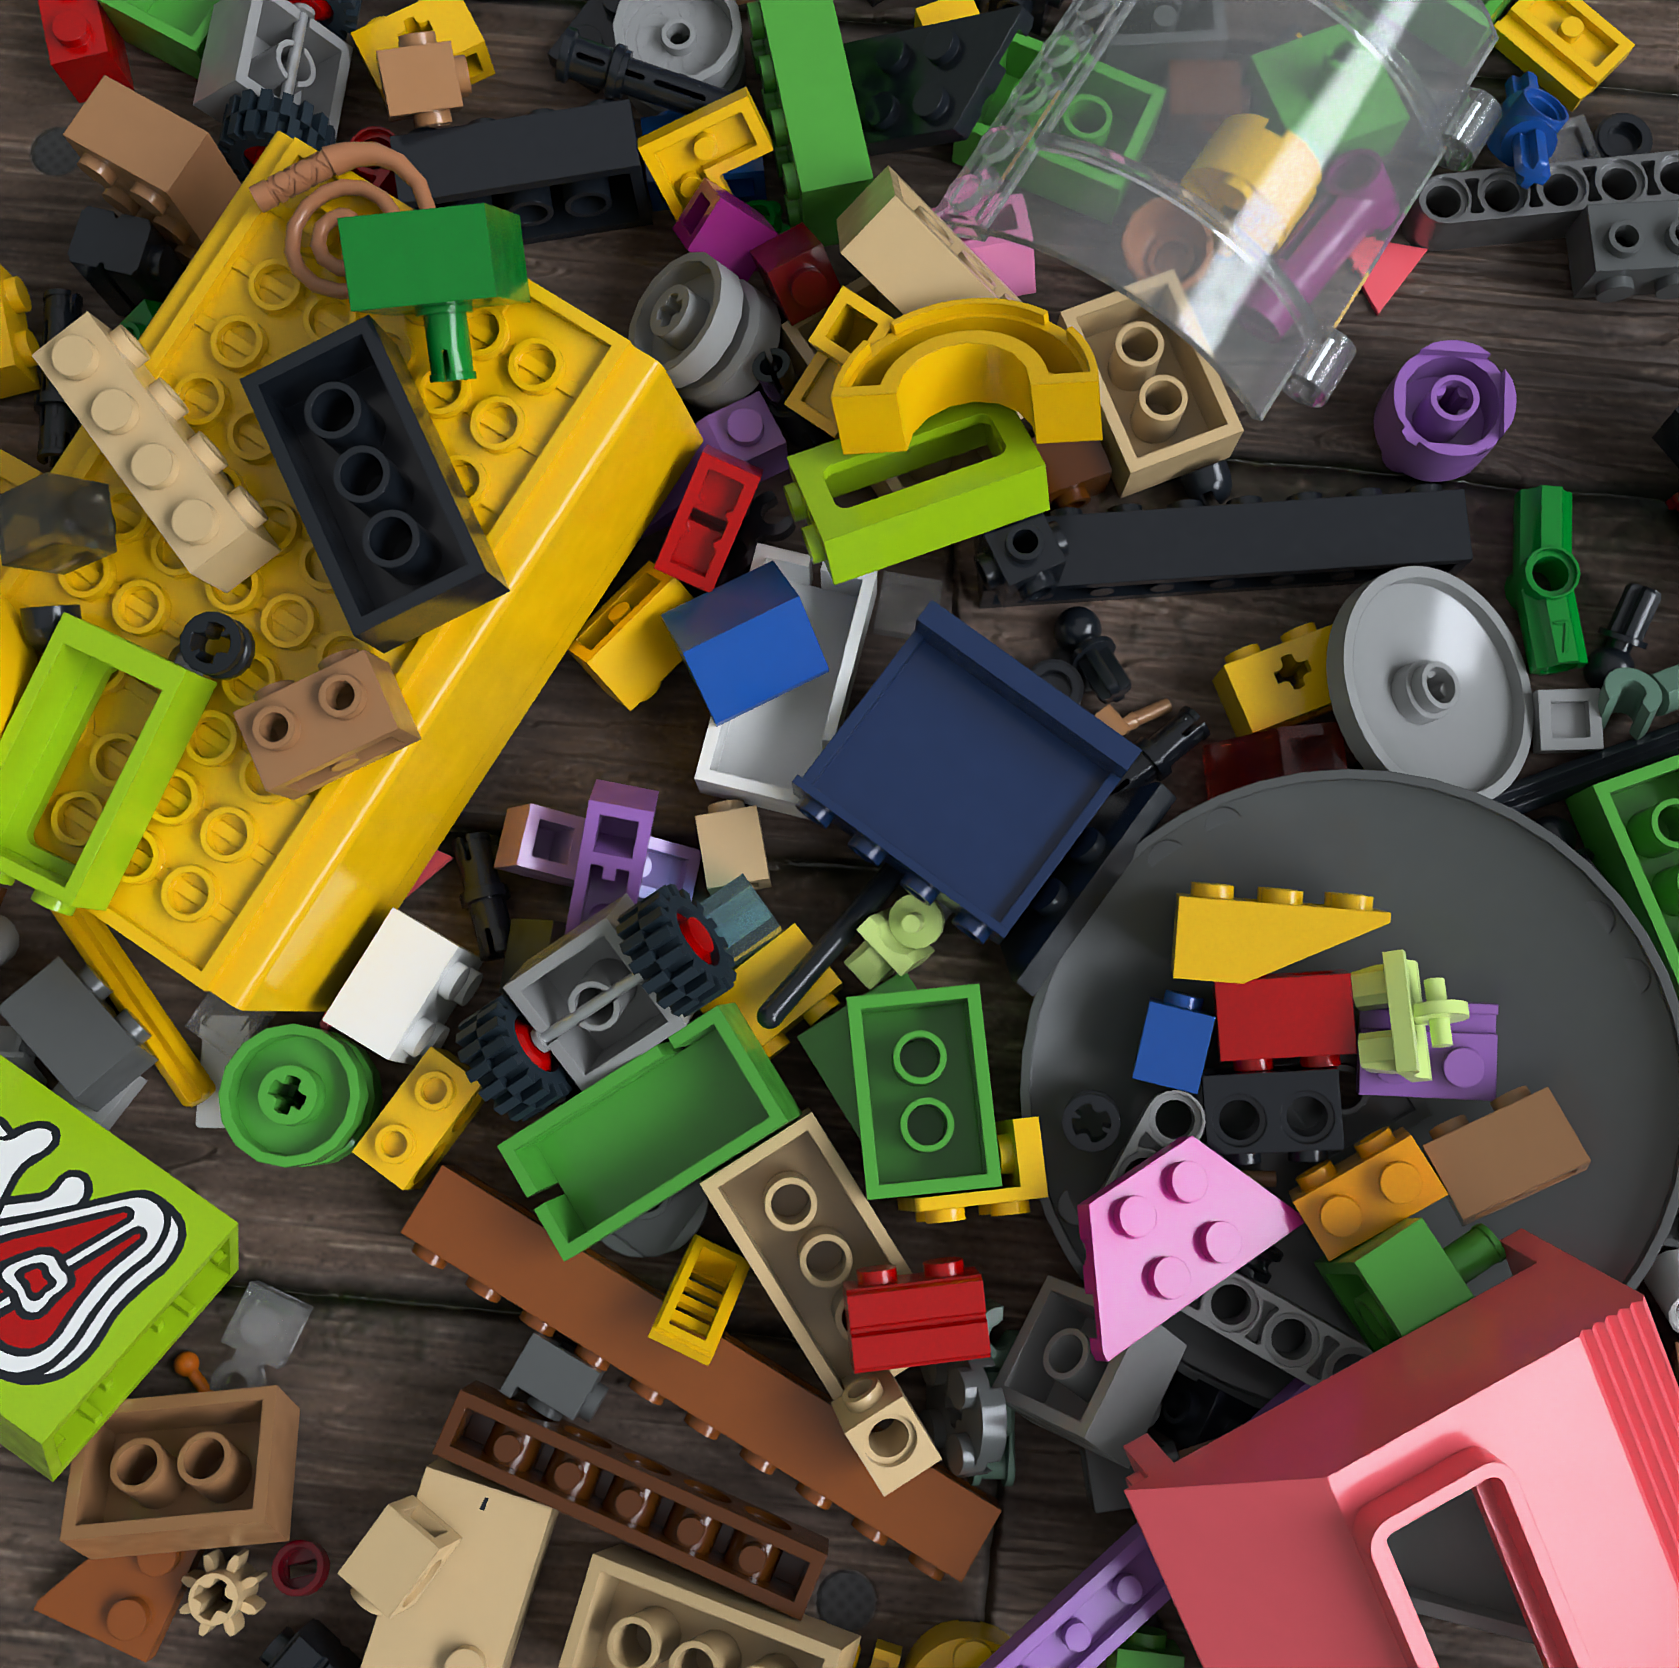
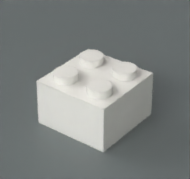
[322,907,483,1066]

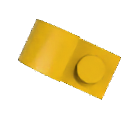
[784,286,894,439]

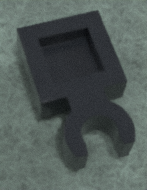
[715,491,796,588]

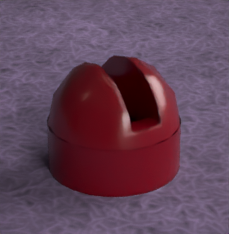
[272,1540,330,1597]

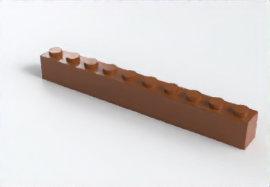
[400,1164,1002,1583]

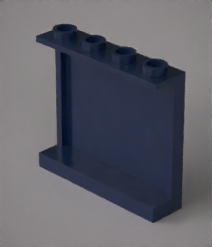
[792,599,1142,945]

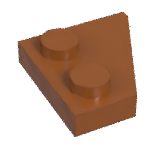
[33,1549,205,1663]

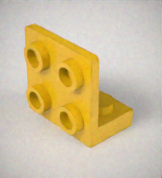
[897,1116,1049,1224]

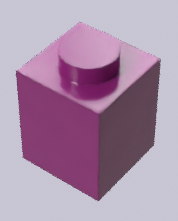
[672,177,778,282]

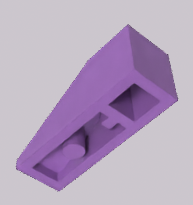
[639,391,789,540]
[565,779,659,934]

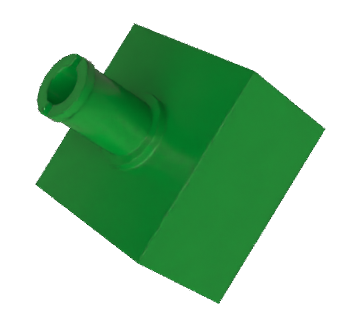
[337,203,531,383]

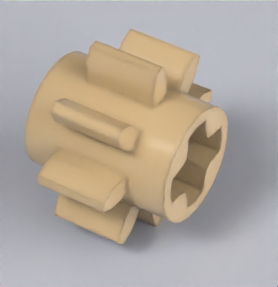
[179,1548,268,1637]

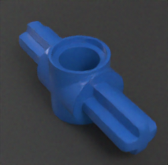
[1486,71,1569,189]

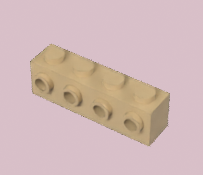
[32,311,282,593]

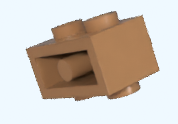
[376,31,472,129]
[233,649,421,800]

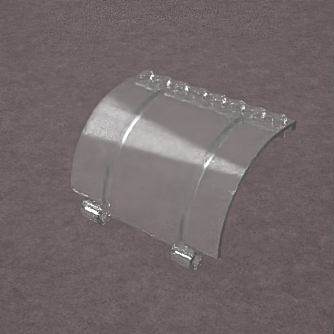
[934,0,1502,421]

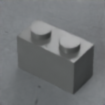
[0,956,158,1112]

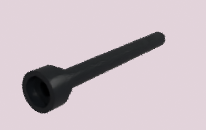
[757,863,904,1029]

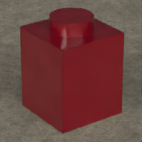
[749,222,841,326]

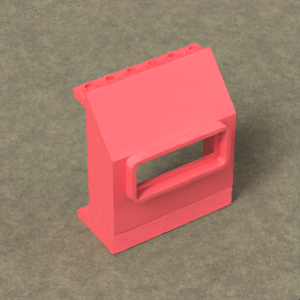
[1123,1228,1679,1668]

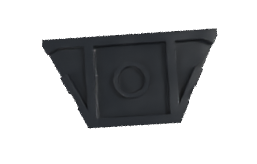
[843,5,1034,156]
[1000,782,1177,996]

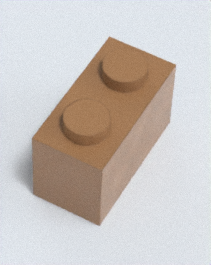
[1422,1085,1591,1227]

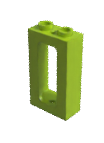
[783,402,1050,585]
[0,612,217,916]

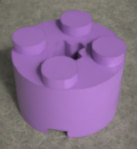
[1374,340,1517,482]

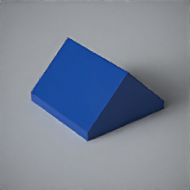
[661,561,829,727]

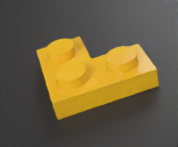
[638,87,773,222]

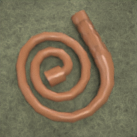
[249,142,436,300]

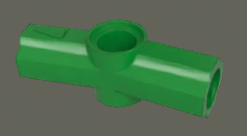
[1504,485,1589,676]

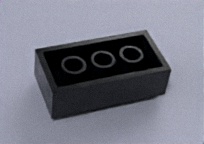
[390,99,653,245]
[239,315,510,653]

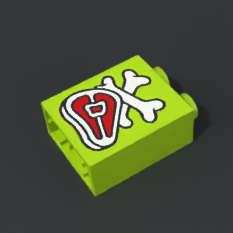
[0,1055,239,1482]

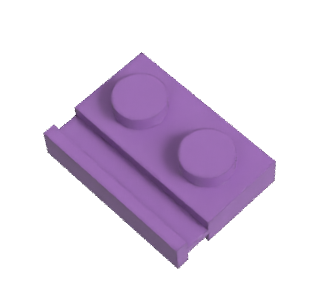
[1356,1000,1499,1101]

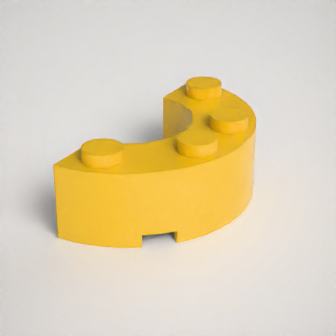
[831,298,1103,455]

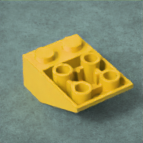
[1171,882,1391,984]

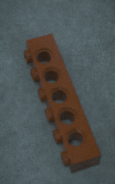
[432,1380,829,1621]

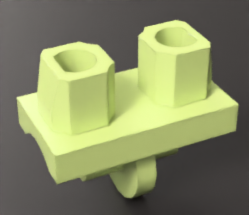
[844,894,945,990]
[1351,949,1470,1083]

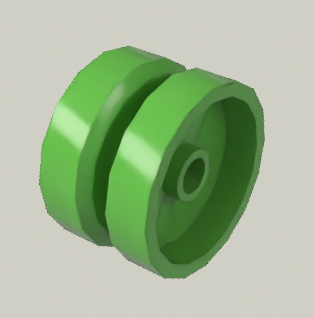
[218,1023,383,1168]

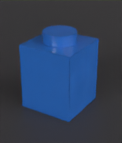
[1132,989,1215,1094]

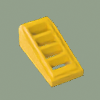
[647,1234,750,1366]

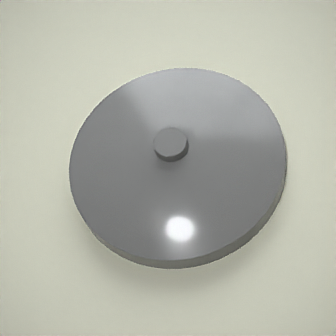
[1326,566,1534,799]

